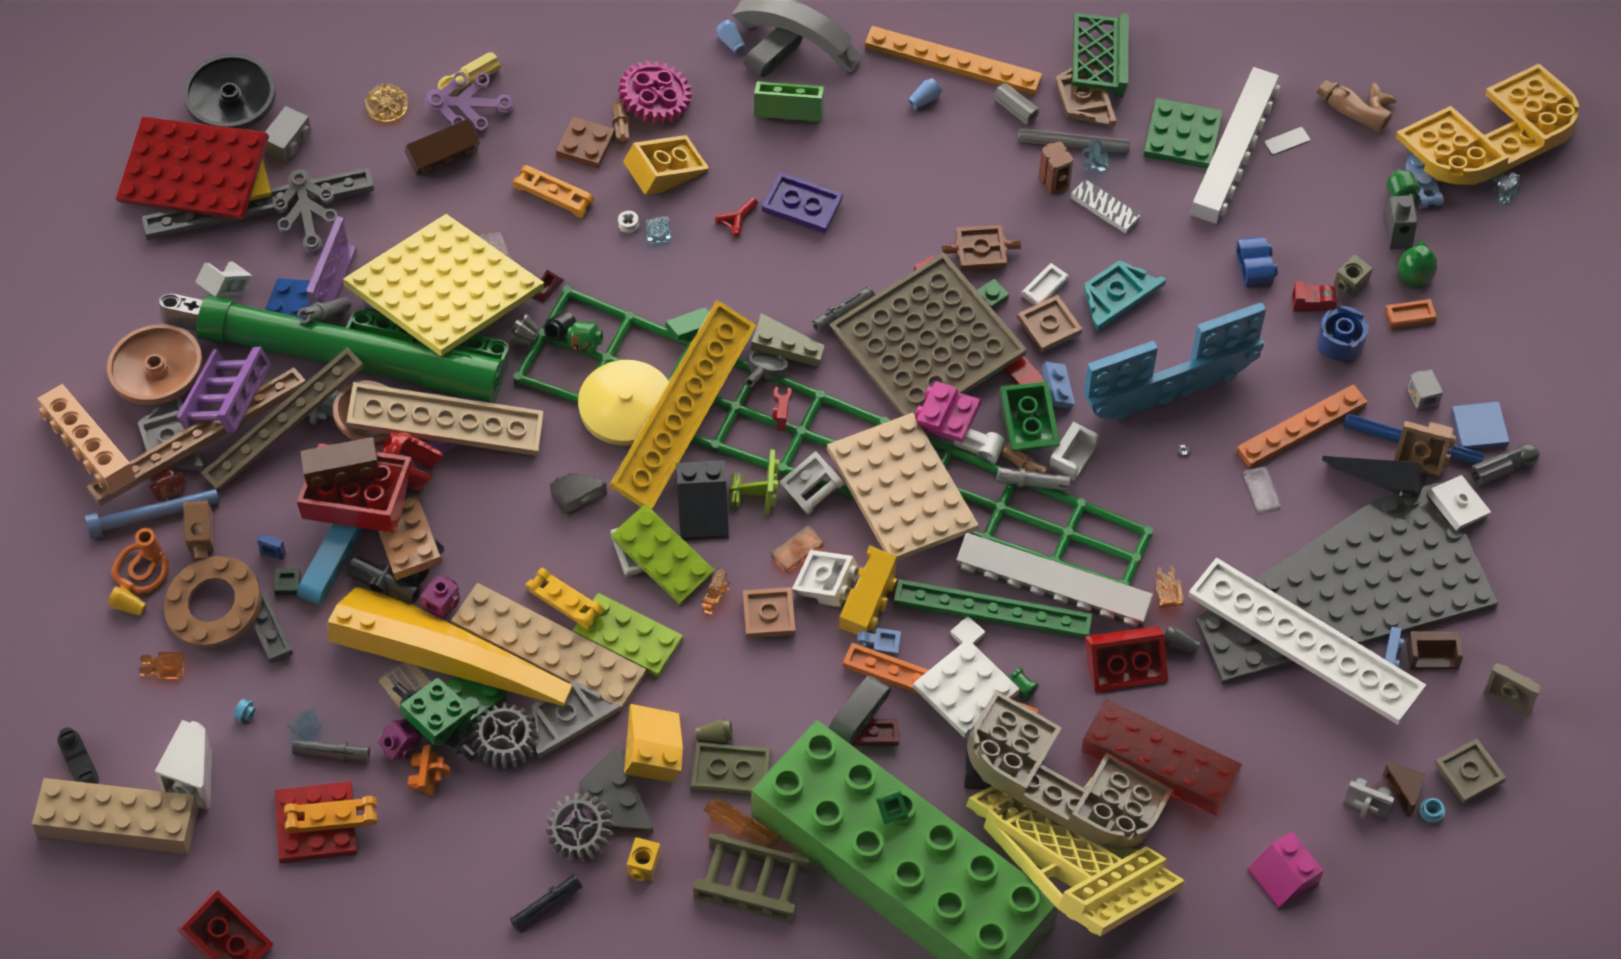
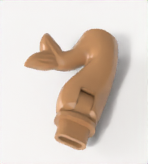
[1316,80,1397,134]

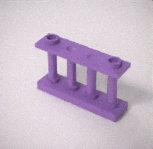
[177,347,271,432]

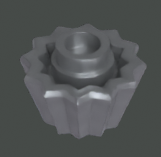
[510,315,540,347]

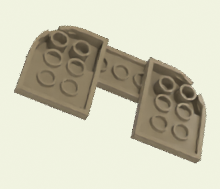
[967,691,1173,849]

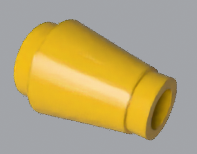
[107,586,147,616]

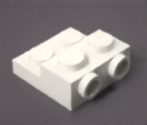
[792,550,860,607]

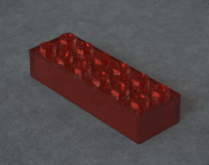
[1081,699,1242,817]

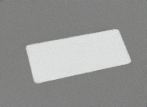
[1264,127,1310,154]

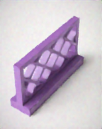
[306,216,357,323]

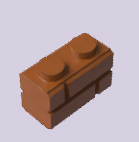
[1039,141,1074,195]

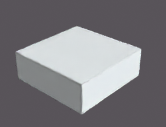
[950,616,985,645]

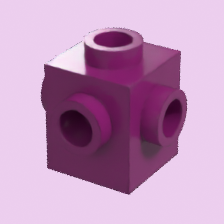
[421,575,460,619]
[377,719,423,760]

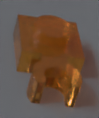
[1155,565,1184,608]
[702,568,730,615]
[139,652,185,679]

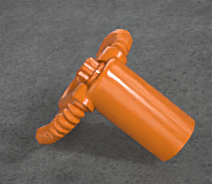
[111,528,169,594]

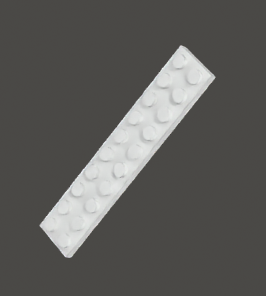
[1188,558,1426,725]

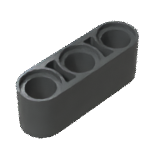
[744,27,803,78]
[829,675,891,744]

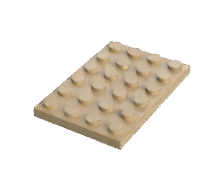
[826,413,979,561]

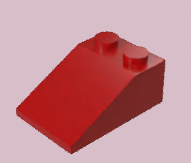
[177,890,273,959]

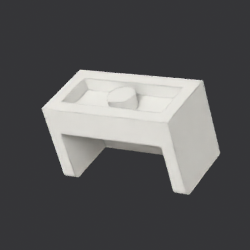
[195,262,252,297]
[1049,422,1099,482]

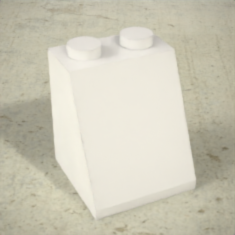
[155,720,212,810]

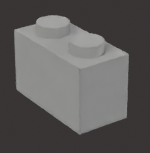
[265,106,311,162]

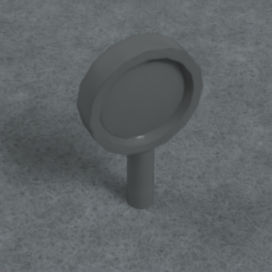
[745,350,788,387]

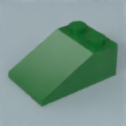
[999,381,1060,452]

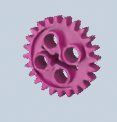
[618,60,692,124]

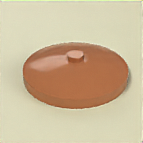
[107,324,203,405]

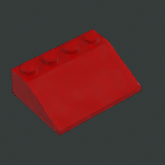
[297,444,412,533]

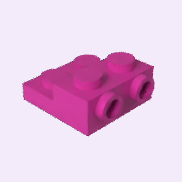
[915,381,981,443]

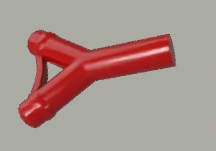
[714,197,758,237]

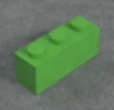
[754,81,824,122]

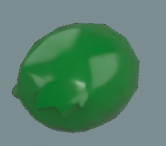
[1397,240,1437,288]

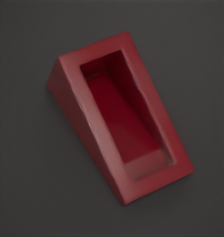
[534,269,564,301]

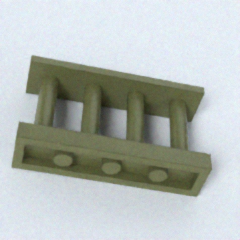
[693,833,809,924]

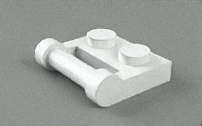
[779,451,844,515]

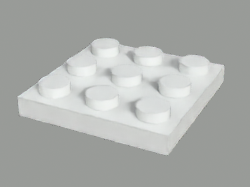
[913,639,1020,738]

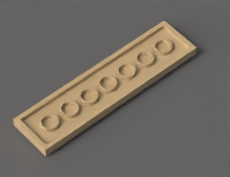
[346,382,544,456]
[451,583,646,712]

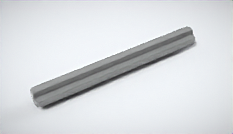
[1018,129,1130,153]

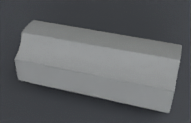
[993,83,1039,125]

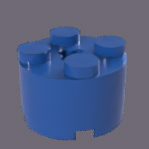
[1318,306,1369,363]

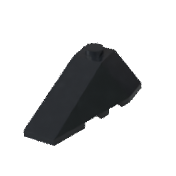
[1322,456,1427,499]

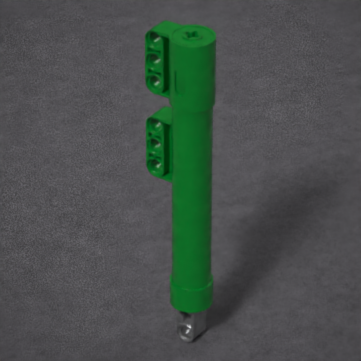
[159,294,509,403]

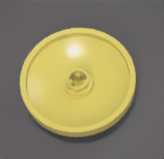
[578,360,669,446]

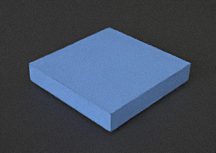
[1451,402,1509,450]

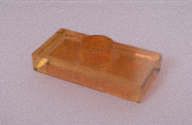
[771,526,824,573]

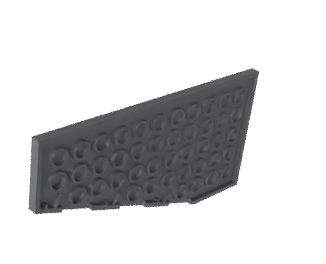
[1196,482,1498,685]

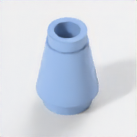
[716,20,746,54]
[908,78,942,110]

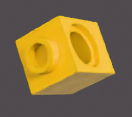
[627,837,661,881]

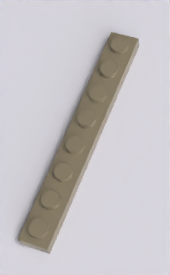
[201,347,364,492]

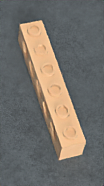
[38,384,136,494]

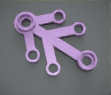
[425,71,514,132]

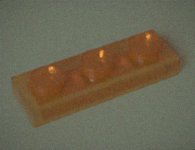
[703,797,781,848]

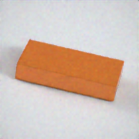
[1385,299,1437,329]

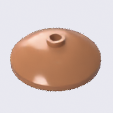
[332,380,390,444]

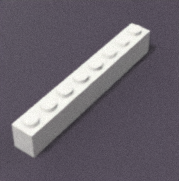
[1191,67,1280,224]
[957,533,1153,627]

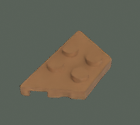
[1055,53,1117,127]

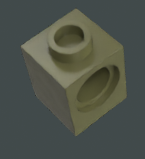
[1334,254,1373,297]

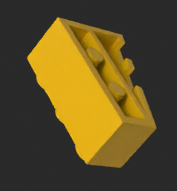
[839,546,898,636]

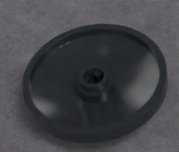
[184,54,276,129]

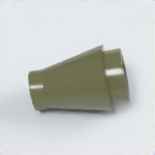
[695,718,733,743]

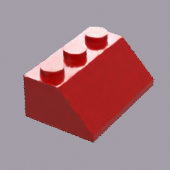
[1085,626,1168,692]

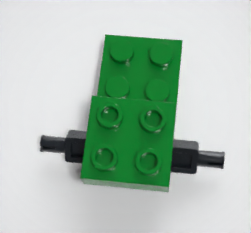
[392,676,507,762]

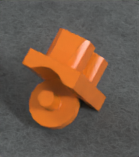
[407,745,451,797]

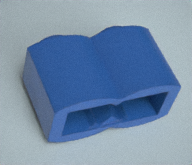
[1235,237,1278,287]

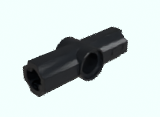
[347,556,422,605]

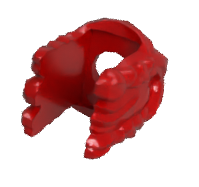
[382,432,442,493]

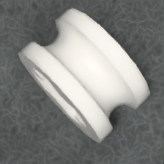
[618,211,639,234]

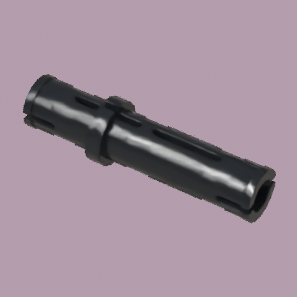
[509,875,583,932]

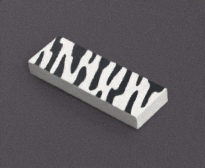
[1071,179,1140,234]

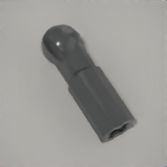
[1470,443,1540,486]

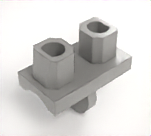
[1343,778,1394,820]

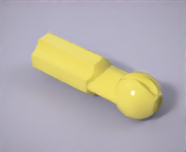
[438,52,501,96]

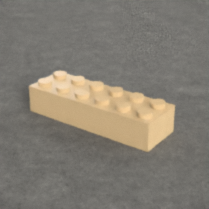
[32,778,199,854]

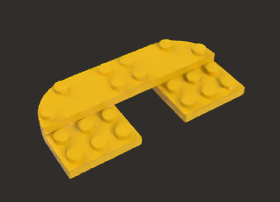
[1396,64,1579,185]

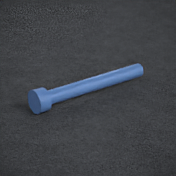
[85,489,219,539]

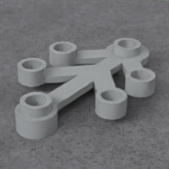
[273,169,338,254]

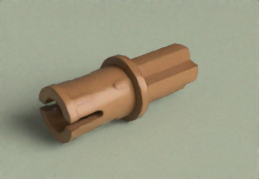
[612,100,630,142]
[1002,444,1049,473]

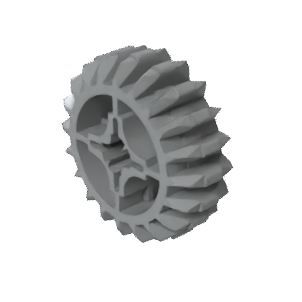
[470,702,539,770]
[545,793,615,862]

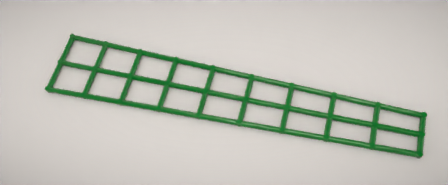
[513,286,1153,586]

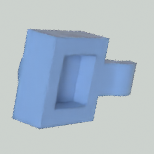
[857,628,901,657]

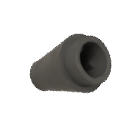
[1164,625,1200,655]

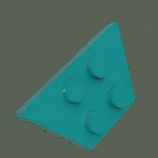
[1083,260,1166,331]

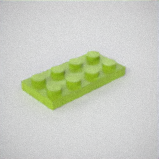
[610,504,715,605]
[573,593,683,678]

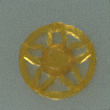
[365,83,408,121]

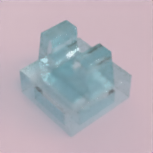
[1083,139,1108,171]
[1493,172,1520,205]
[645,216,671,243]
[287,708,322,740]

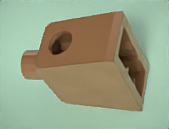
[183,500,214,562]

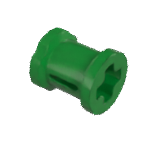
[1008,668,1039,701]

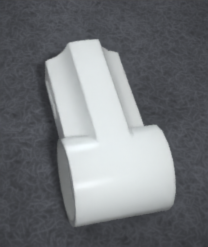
[954,429,1006,464]

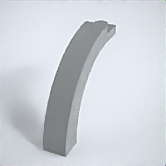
[732,0,863,73]

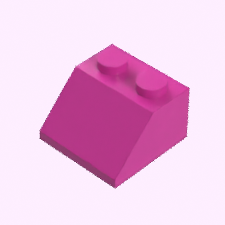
[1248,831,1324,909]

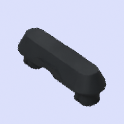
[57,727,99,784]

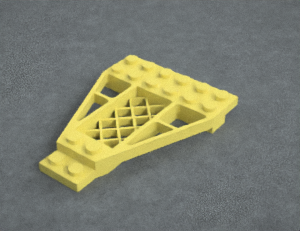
[966,786,1185,936]

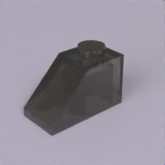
[550,473,607,517]

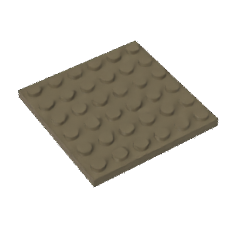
[829,253,1027,416]

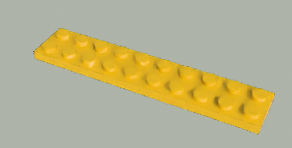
[609,300,757,509]

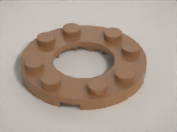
[164,556,262,649]

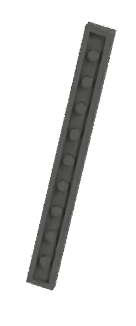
[142,167,374,240]

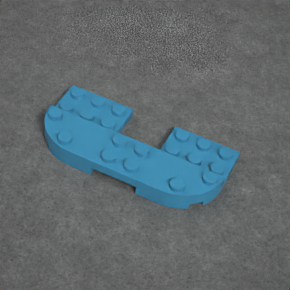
[1084,302,1266,420]

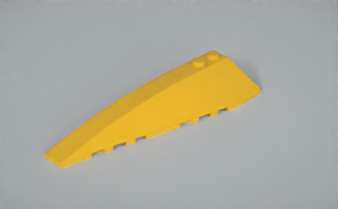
[328,587,572,706]

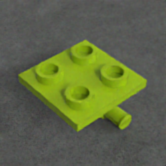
[729,449,779,516]

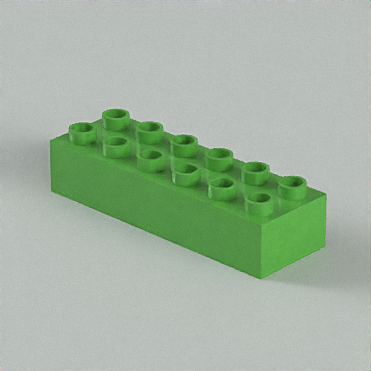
[751,720,1058,959]

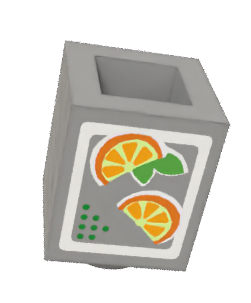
[1406,369,1443,411]

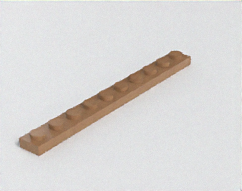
[86,368,306,506]

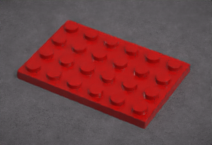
[116,116,269,220]

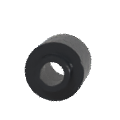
[544,311,576,341]

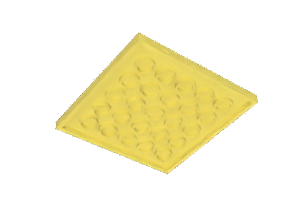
[343,214,544,356]

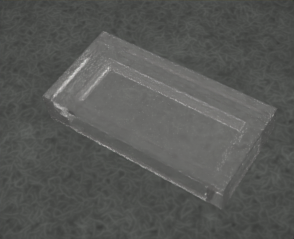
[1242,466,1281,516]

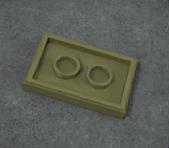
[690,742,771,796]

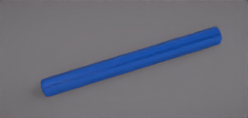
[1344,414,1484,465]

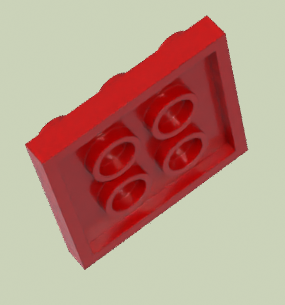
[275,781,357,863]

